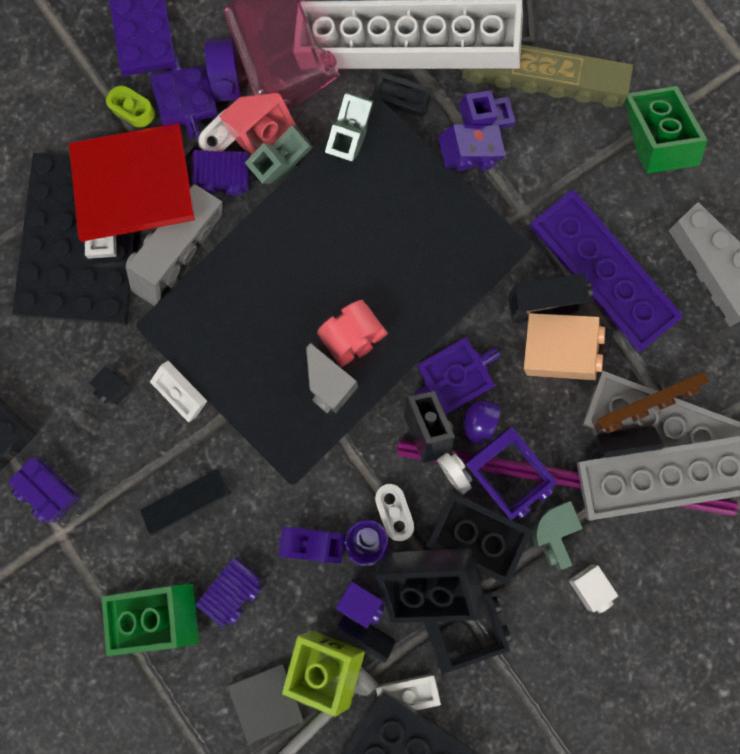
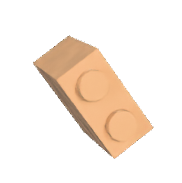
[524,314,605,380]

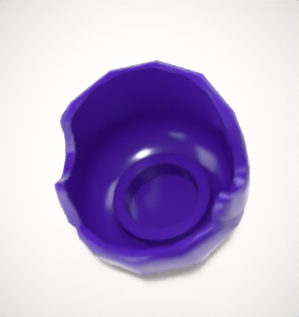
[463,401,501,445]
[344,519,389,566]

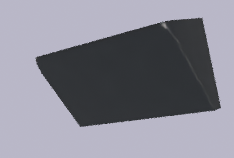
[597,426,664,458]
[335,614,395,663]

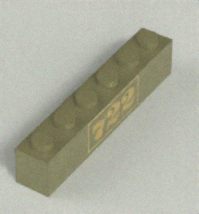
[462,45,633,108]

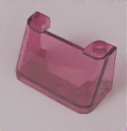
[224,0,340,109]

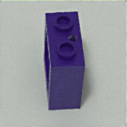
[464,427,557,520]

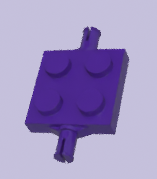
[150,55,217,139]
[411,337,500,415]

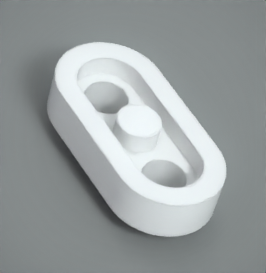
[198,109,235,152]
[437,453,472,496]
[375,484,414,541]

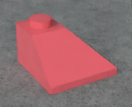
[219,93,297,156]

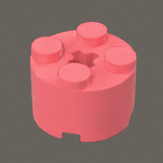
[317,300,388,367]

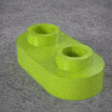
[106,86,155,127]

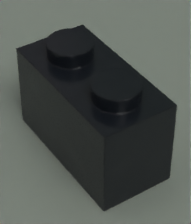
[404,391,455,463]

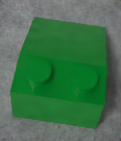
[625,86,708,174]
[101,584,199,656]

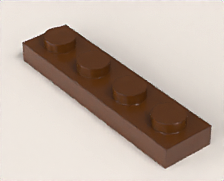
[592,372,709,434]

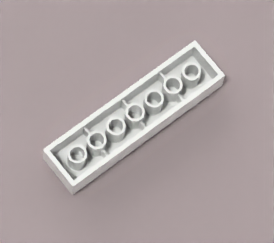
[294,0,523,69]

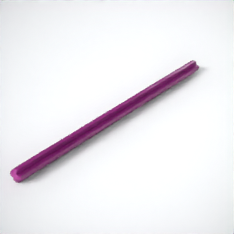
[397,440,738,516]

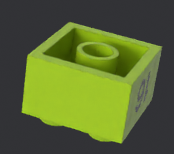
[282,631,365,717]

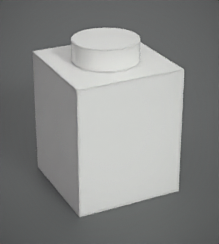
[568,564,618,613]

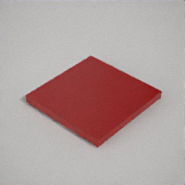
[69,123,195,242]

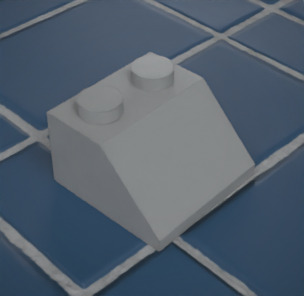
[307,343,358,413]

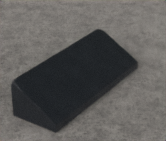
[140,469,231,536]

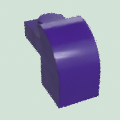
[205,36,241,102]
[459,90,516,129]
[278,526,345,564]

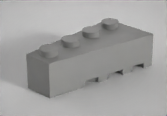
[126,184,222,306]
[668,202,740,327]

